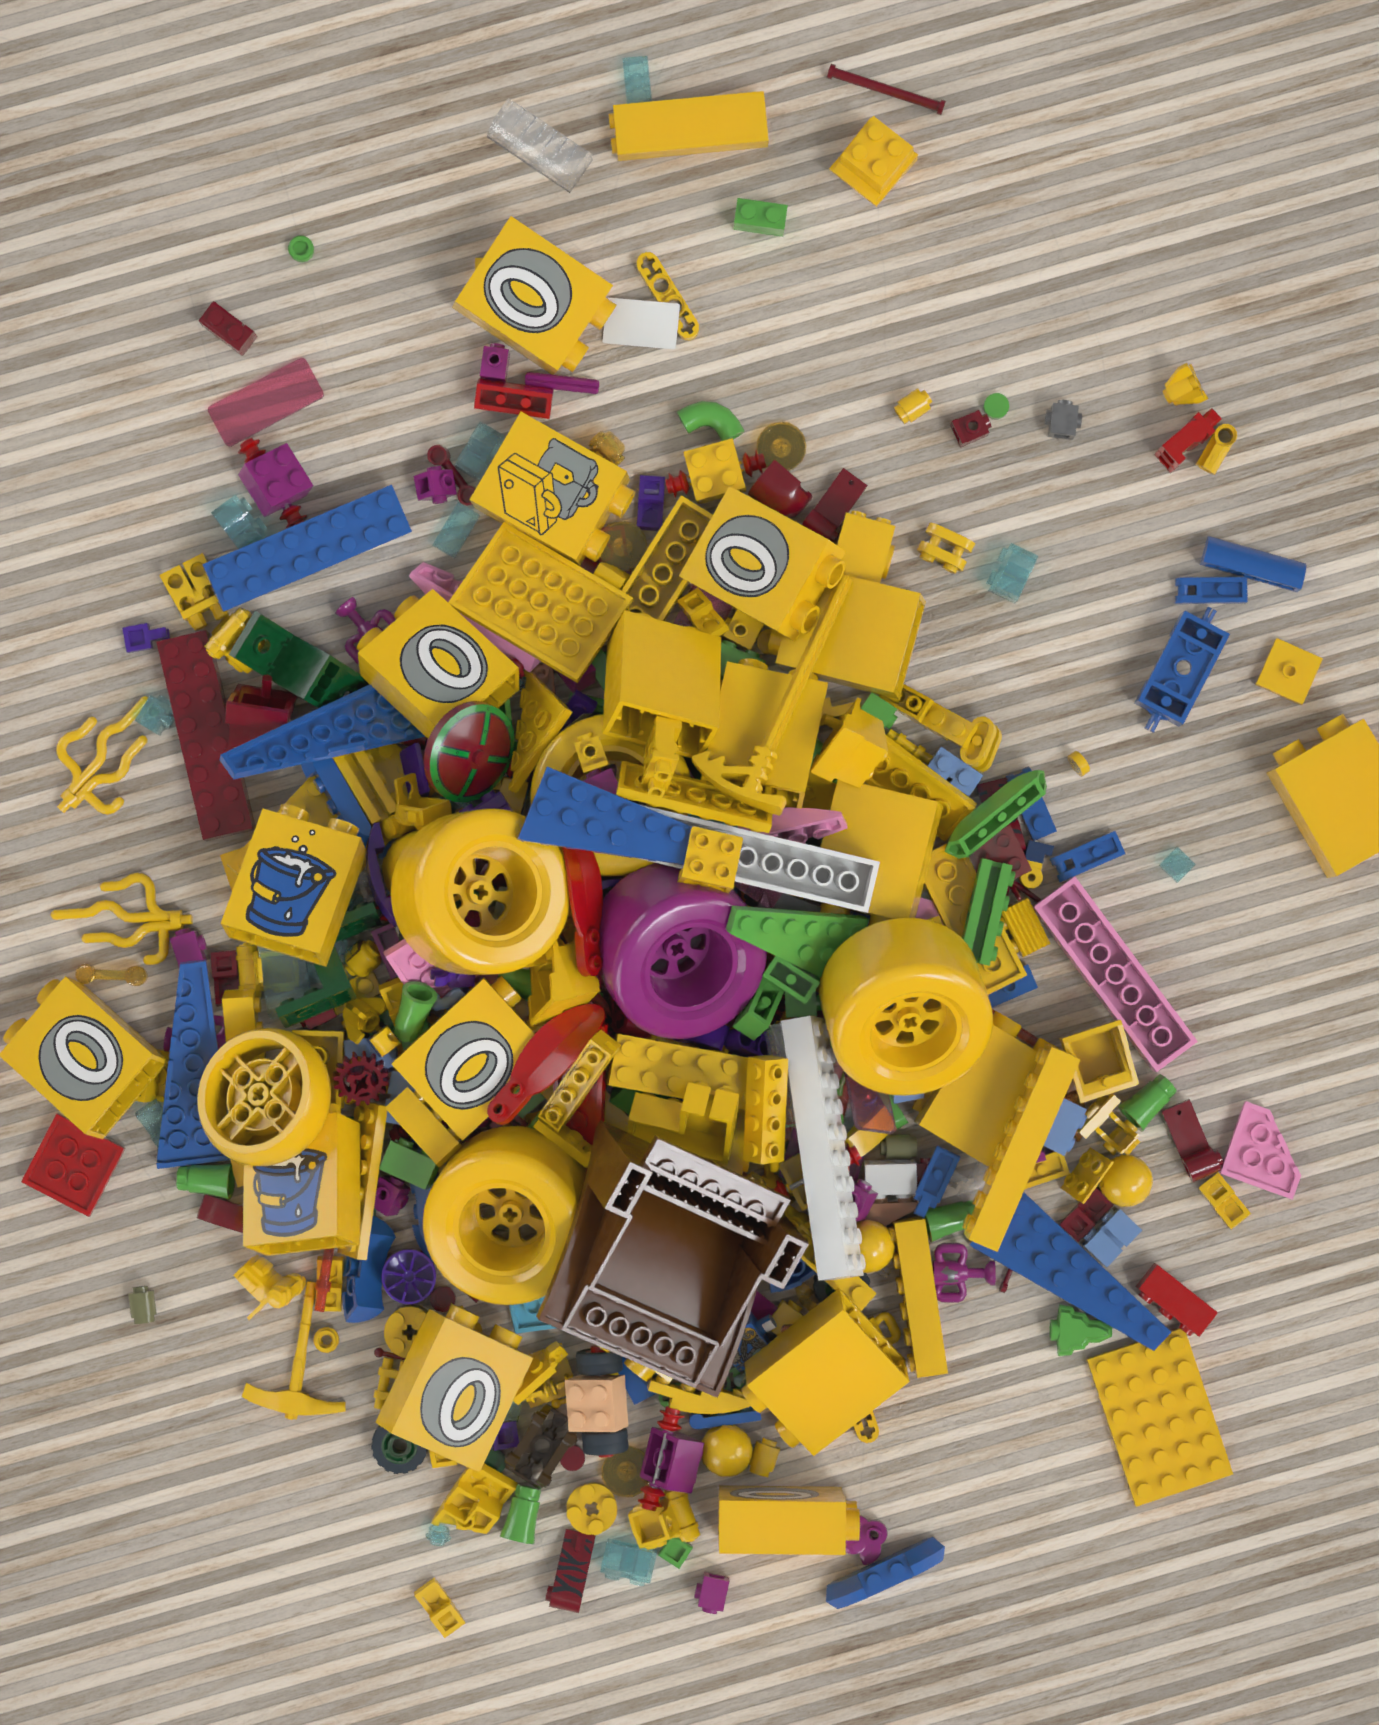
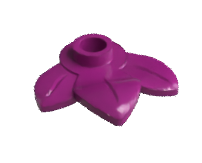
[846,1515,888,1565]

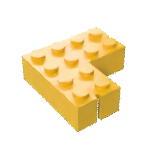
[628,1082,740,1165]

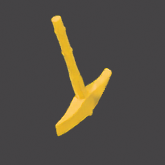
[241,1281,346,1420]

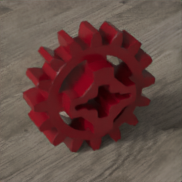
[333,1051,389,1106]

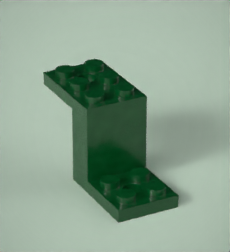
[228,611,370,709]
[275,902,382,1028]

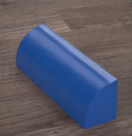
[1200,536,1307,592]

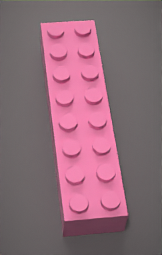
[1032,877,1198,1072]

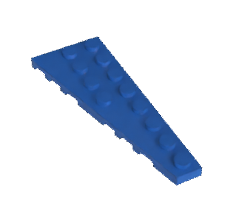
[220,685,426,780]
[517,767,742,865]
[156,959,231,1169]
[969,1192,1171,1351]

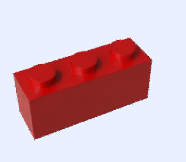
[474,378,554,419]
[1135,1263,1218,1337]

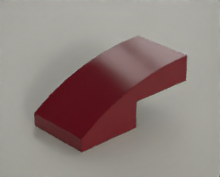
[211,950,240,1007]
[1059,1186,1114,1242]
[196,1194,243,1233]

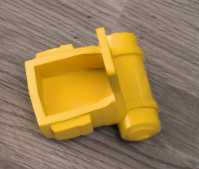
[205,607,265,674]
[381,773,452,839]
[236,943,300,998]
[233,1255,306,1320]
[628,1490,701,1550]

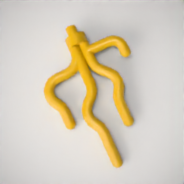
[56,696,150,815]
[50,873,193,965]

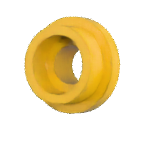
[313,1327,339,1353]

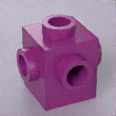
[413,466,457,504]
[374,1175,411,1217]

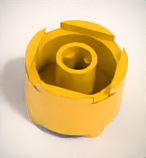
[384,1304,428,1358]

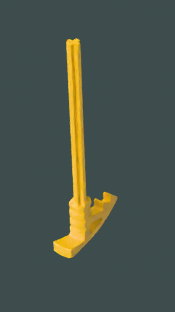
[692,574,853,816]

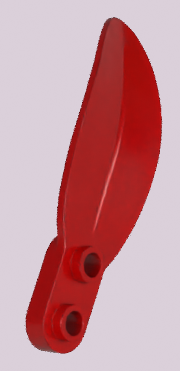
[562,847,603,977]
[487,1004,605,1125]

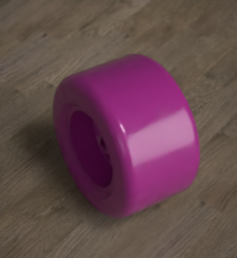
[597,863,767,1039]

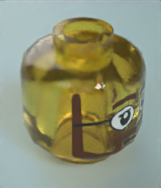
[588,431,625,466]

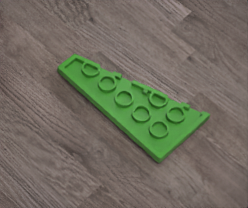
[726,905,869,977]

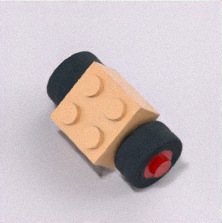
[565,1345,629,1458]

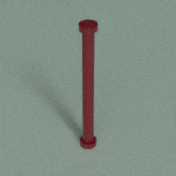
[827,64,946,115]

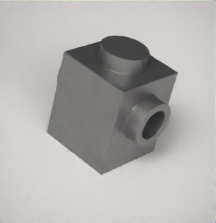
[1045,400,1082,440]

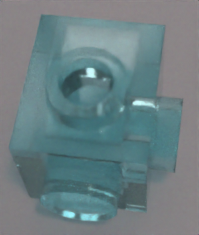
[135,694,175,736]

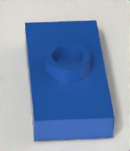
[988,964,1038,1008]

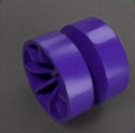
[382,1249,436,1304]

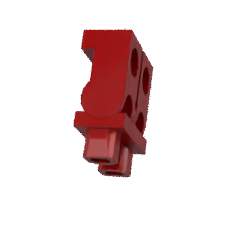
[1154,408,1222,474]

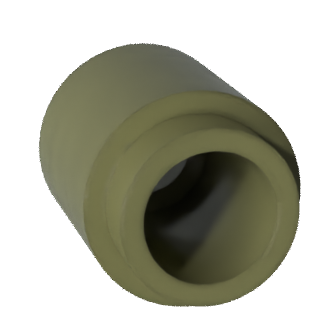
[880,1134,917,1160]
[128,1286,157,1324]

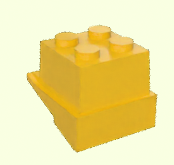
[829,116,918,207]
[810,697,888,788]
[525,940,600,1026]
[1059,1019,1139,1103]

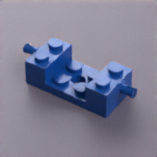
[1134,607,1230,733]

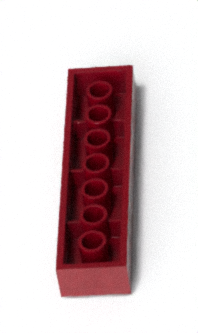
[156,630,256,841]

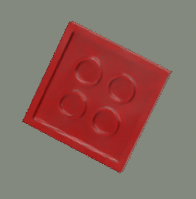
[21,1113,126,1217]

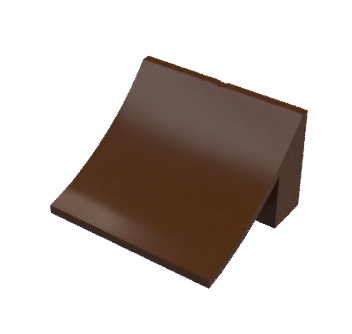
[536,1120,809,1398]

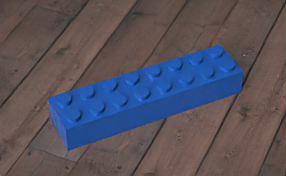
[202,485,412,612]

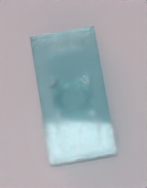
[622,56,652,104]
[432,502,480,559]

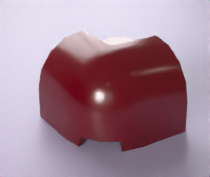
[748,459,813,519]

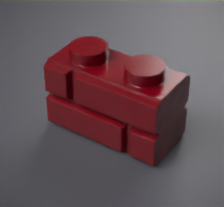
[199,301,258,356]

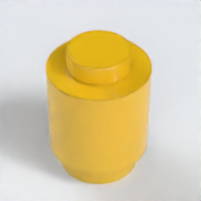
[893,388,932,424]
[749,1437,781,1478]

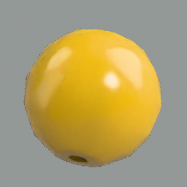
[1100,1155,1153,1207]
[856,1220,895,1273]
[701,1424,753,1477]

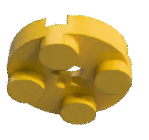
[566,1482,617,1535]

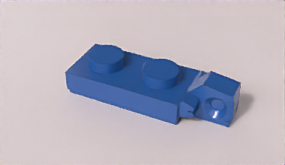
[913,1146,960,1218]

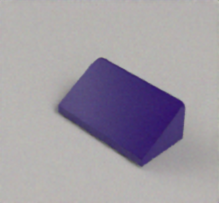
[400,743,430,797]

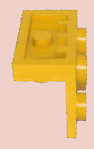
[677,826,743,893]

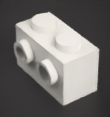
[863,1159,917,1199]

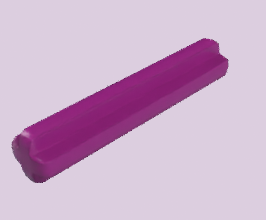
[525,372,600,394]

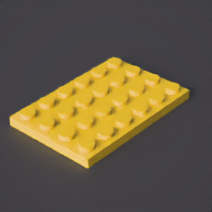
[448,522,633,683]
[1086,1328,1233,1507]

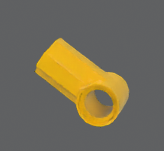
[1195,424,1237,475]

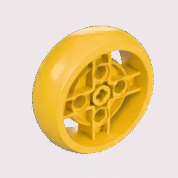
[197,1028,331,1166]

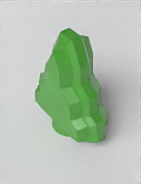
[1049,1304,1112,1356]

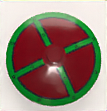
[424,701,515,802]

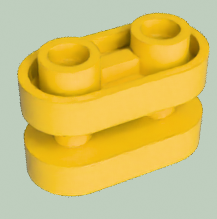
[917,522,975,574]
[960,716,1002,773]

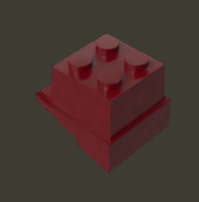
[225,675,298,747]

